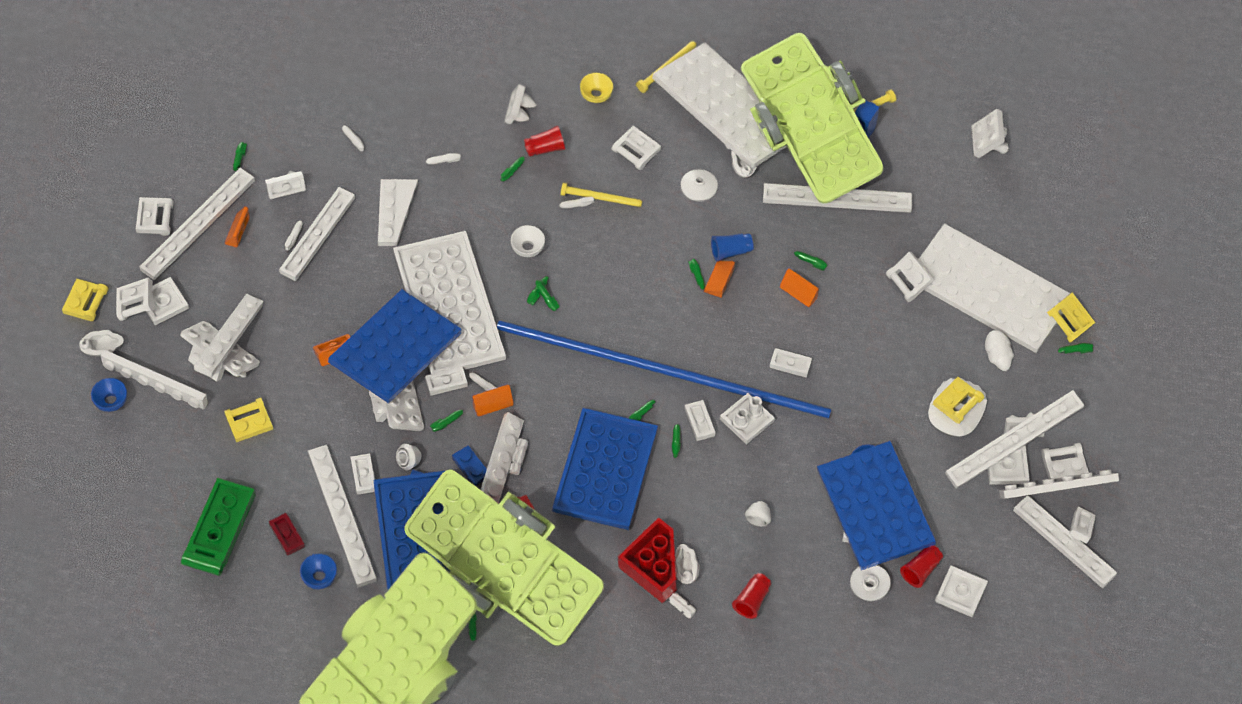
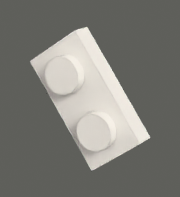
[770,348,812,378]
[425,367,468,396]
[684,400,715,441]
[351,454,375,495]
[1069,507,1096,544]

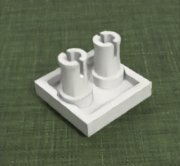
[971,109,1008,158]
[720,393,775,445]

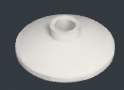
[681,169,718,201]
[850,565,890,601]

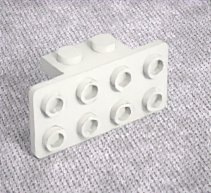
[180,321,260,382]
[369,381,424,431]

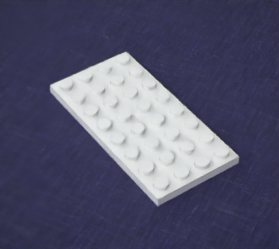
[652,43,787,169]
[906,223,1071,353]
[393,231,506,374]

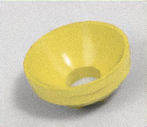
[580,73,613,103]

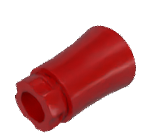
[524,125,565,157]
[900,545,943,588]
[732,573,771,619]

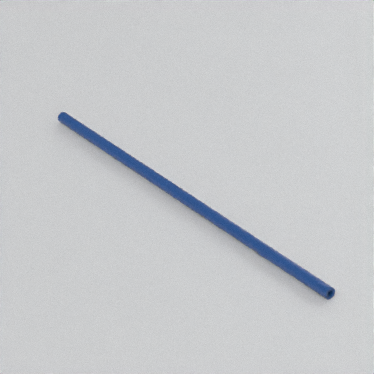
[497,320,831,419]

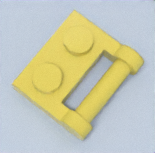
[62,279,109,321]
[1047,292,1095,342]
[932,377,985,424]
[224,398,273,443]

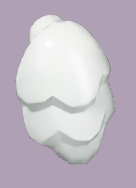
[731,151,757,178]
[79,330,124,357]
[985,330,1014,371]
[675,544,700,584]

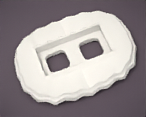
[928,378,987,437]

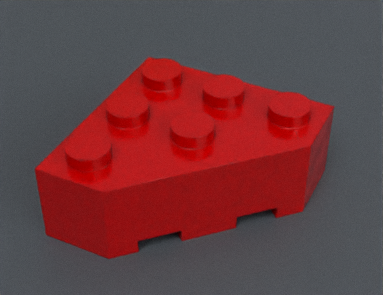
[618,517,676,604]

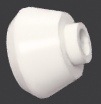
[396,444,421,470]
[745,501,771,527]

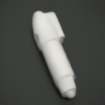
[342,126,364,151]
[426,153,461,164]
[559,197,594,208]
[285,221,303,251]
[469,372,496,391]

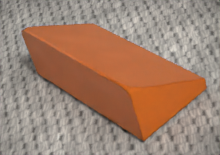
[225,206,250,247]
[704,261,735,298]
[780,268,819,307]
[313,334,350,366]
[472,384,513,417]

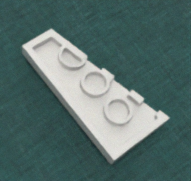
[378,179,418,246]

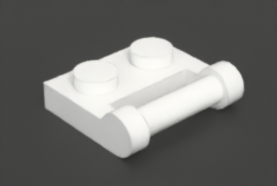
[612,126,661,170]
[136,197,174,236]
[886,252,934,302]
[116,278,155,321]
[1041,443,1089,481]

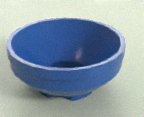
[91,378,127,412]
[300,554,337,589]

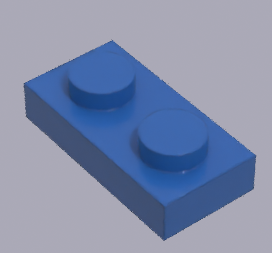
[452,445,487,486]

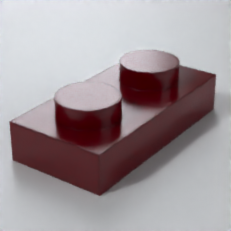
[268,513,305,556]

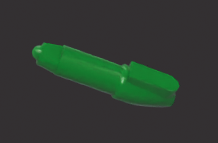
[233,142,247,172]
[500,156,525,182]
[794,251,827,271]
[688,259,705,290]
[527,276,549,305]
[535,280,560,311]
[1058,343,1093,354]
[628,400,655,421]
[430,409,463,432]
[671,424,681,458]
[468,612,477,641]

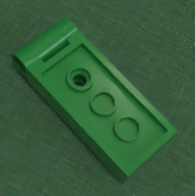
[181,478,256,576]

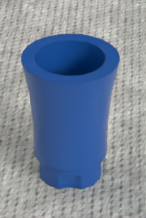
[711,233,754,262]

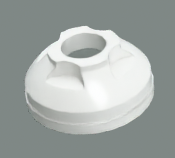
[511,225,545,257]

